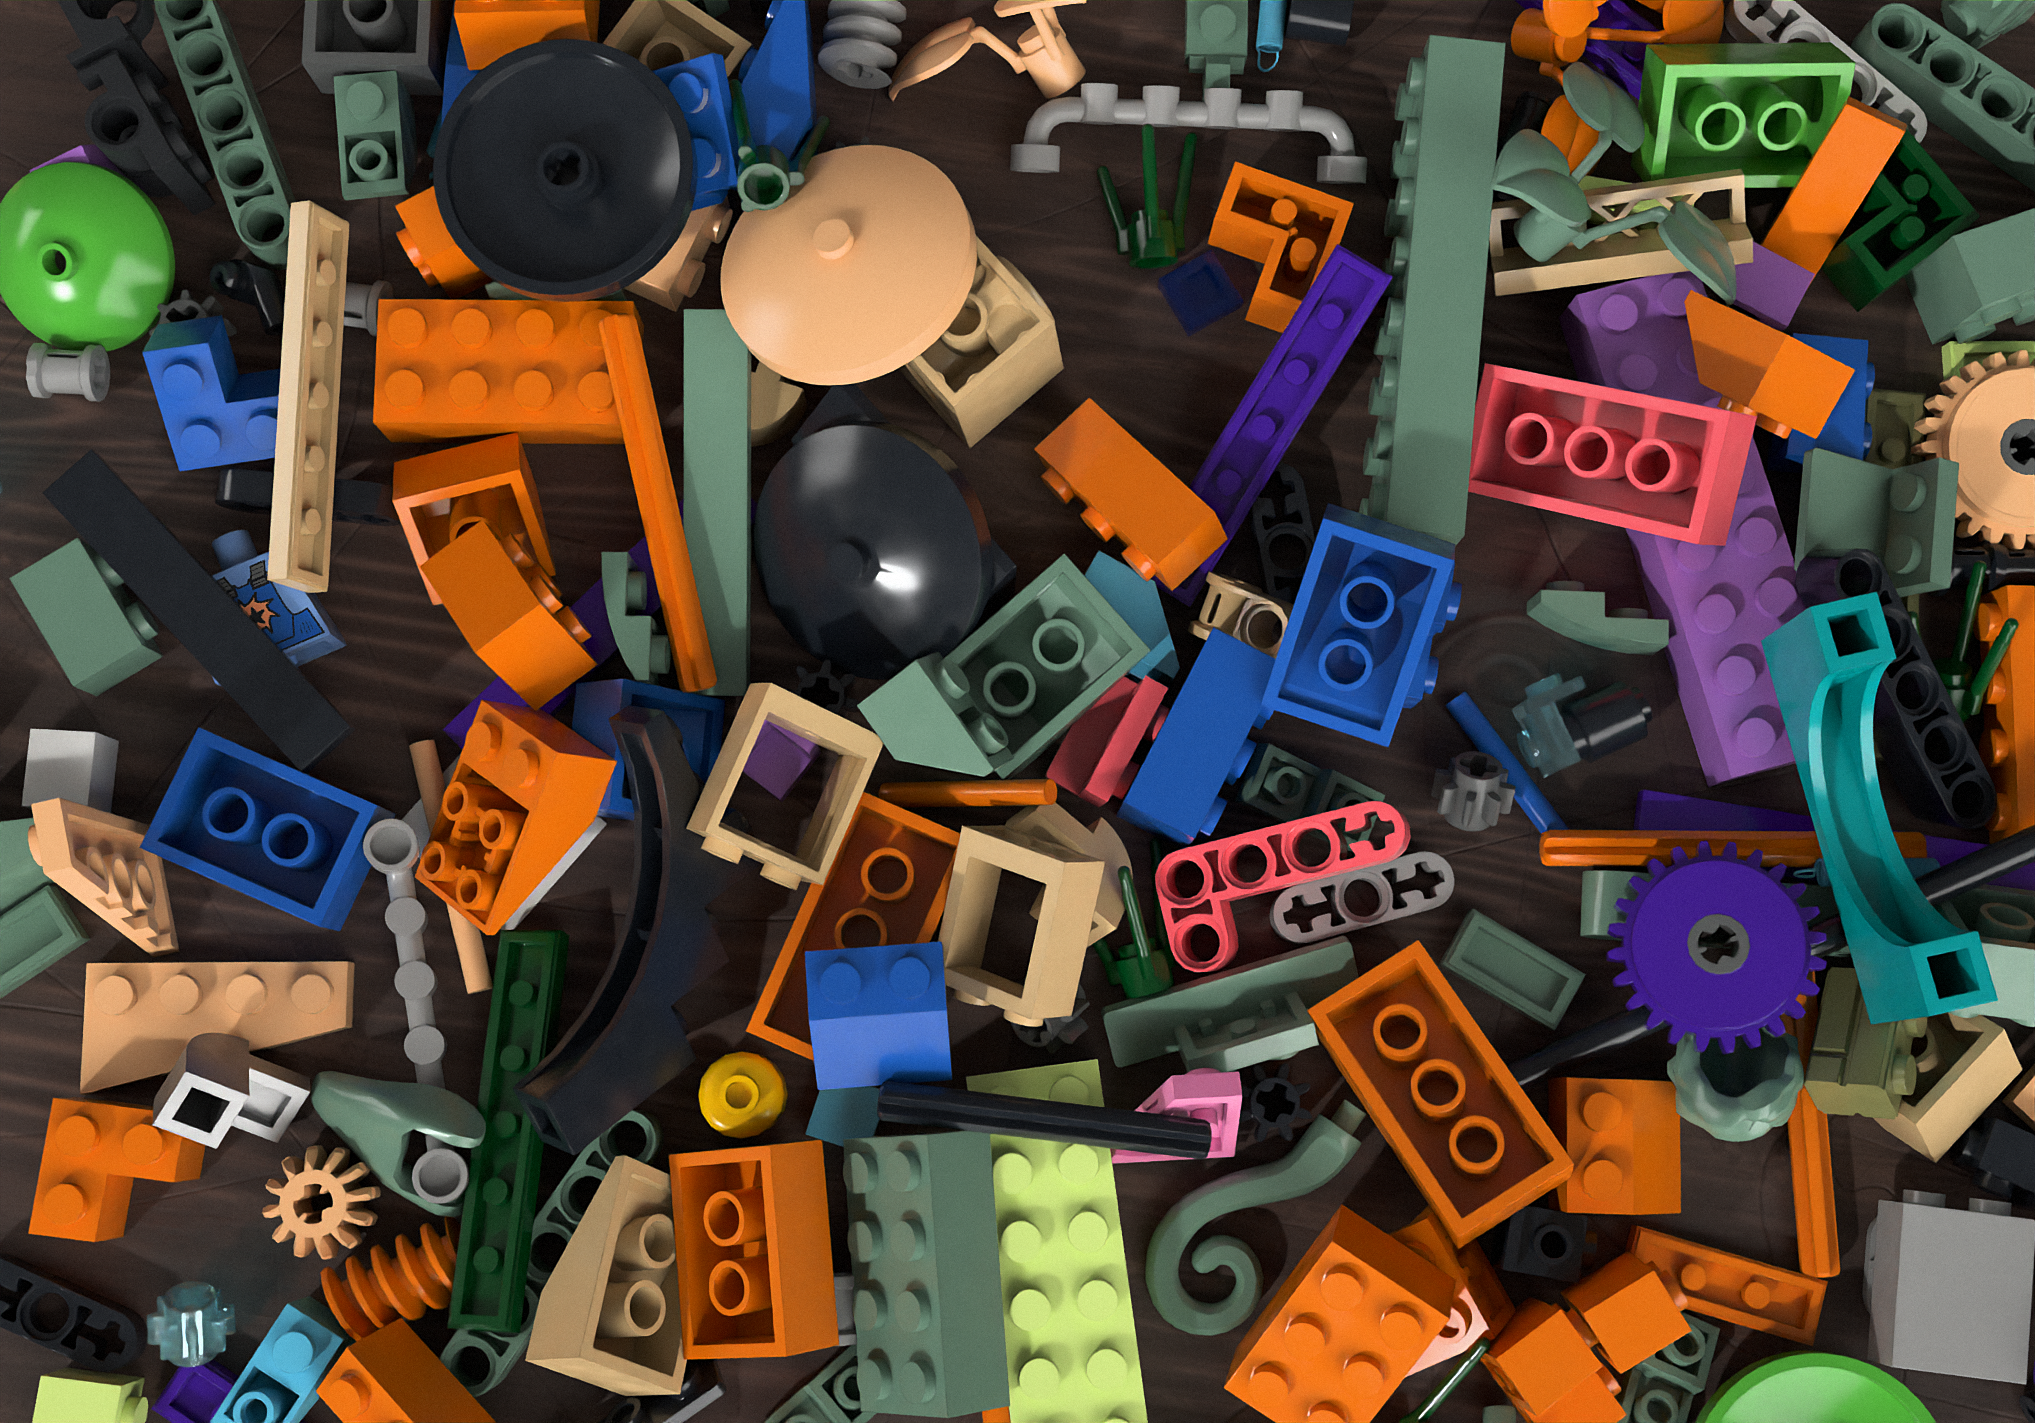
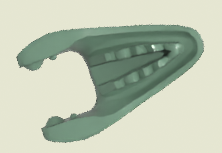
[310,1071,486,1217]

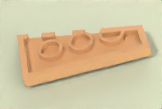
[28,798,179,957]
[80,961,354,1095]

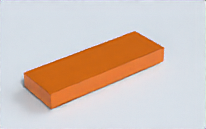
[1759,96,1907,289]
[1625,1225,1828,1346]

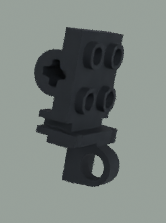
[57,0,216,216]

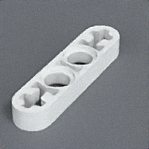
[1724,0,1927,143]

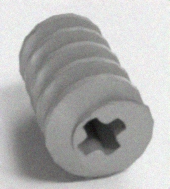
[818,0,907,89]

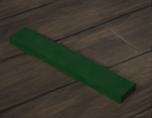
[447,930,570,1333]

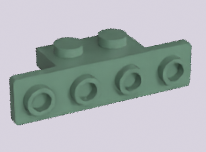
[1101,936,1359,1073]

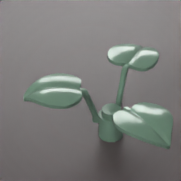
[1491,62,1737,307]

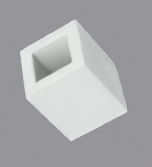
[22,729,119,813]

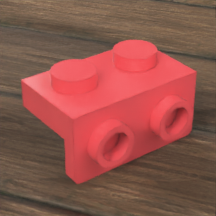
[1045,676,1170,808]

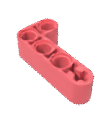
[1155,801,1411,972]

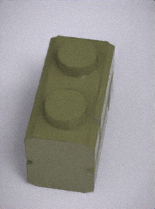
[1803,967,1928,1119]

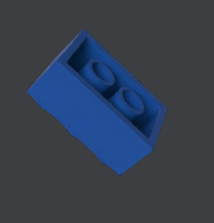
[1116,627,1276,849]
[139,727,396,931]

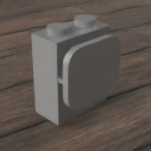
[1862,1189,2035,1384]

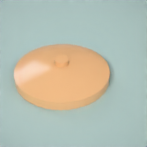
[721,145,977,385]

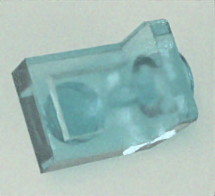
[1512,673,1587,778]

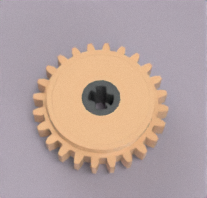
[1911,350,2035,550]

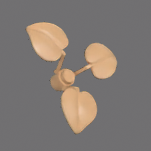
[888,0,1086,102]

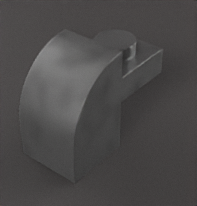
[152,1033,310,1149]

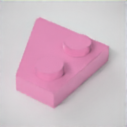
[1110,1068,1242,1164]

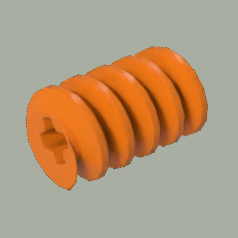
[320,1216,461,1341]

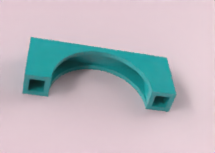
[1761,592,1998,1024]

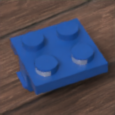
[652,53,740,211]

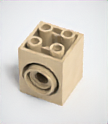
[898,236,1064,449]

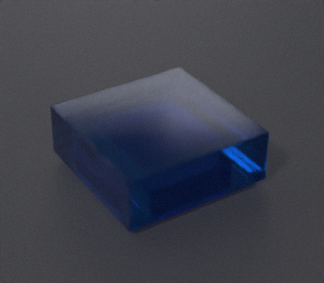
[1157,249,1243,337]

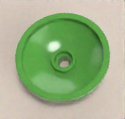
[0,162,175,352]

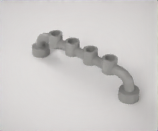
[1010,83,1367,184]
[363,819,469,1203]

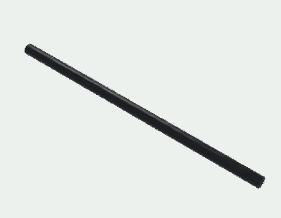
[1505,824,2035,1091]

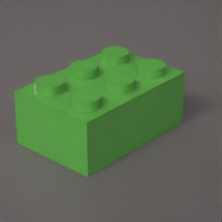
[1631,42,1856,188]

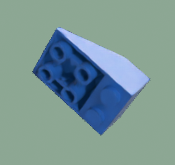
[732,0,819,192]

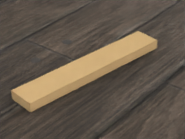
[267,200,349,593]

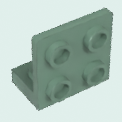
[1794,448,1959,597]

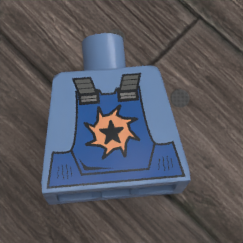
[212,530,347,687]

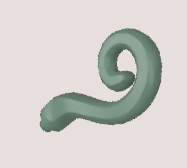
[1145,1099,1366,1336]

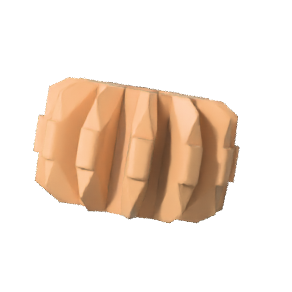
[262,1145,381,1260]

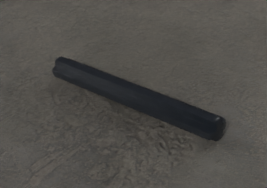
[877,1081,1212,1159]

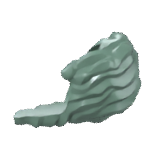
[1667,1016,1805,1142]

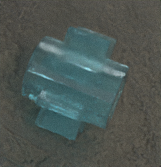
[147,1281,236,1367]

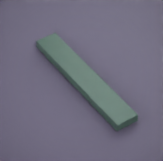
[683,309,751,696]

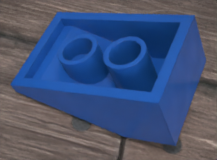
[1261,503,1455,747]

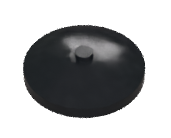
[433,39,698,302]
[754,421,993,680]

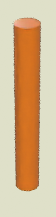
[879,779,1057,808]

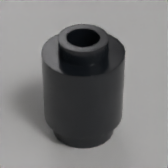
[1550,680,1653,764]

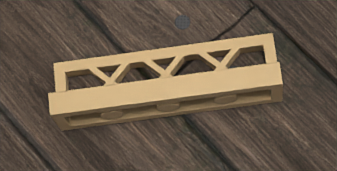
[1489,169,1753,296]

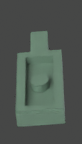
[1184,0,1248,102]

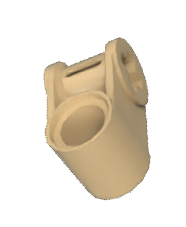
[1187,571,1294,659]

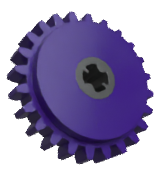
[1606,841,1827,1054]

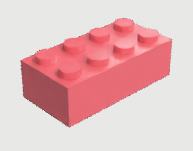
[1468,363,1757,546]

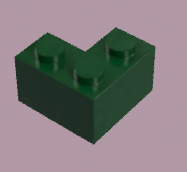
[1821,128,1981,313]

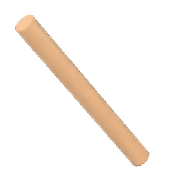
[409,740,493,994]

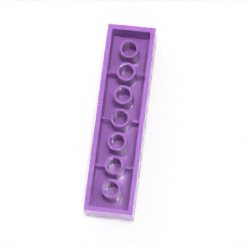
[1559,271,1806,787]

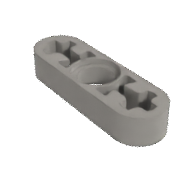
[1270,851,1454,945]

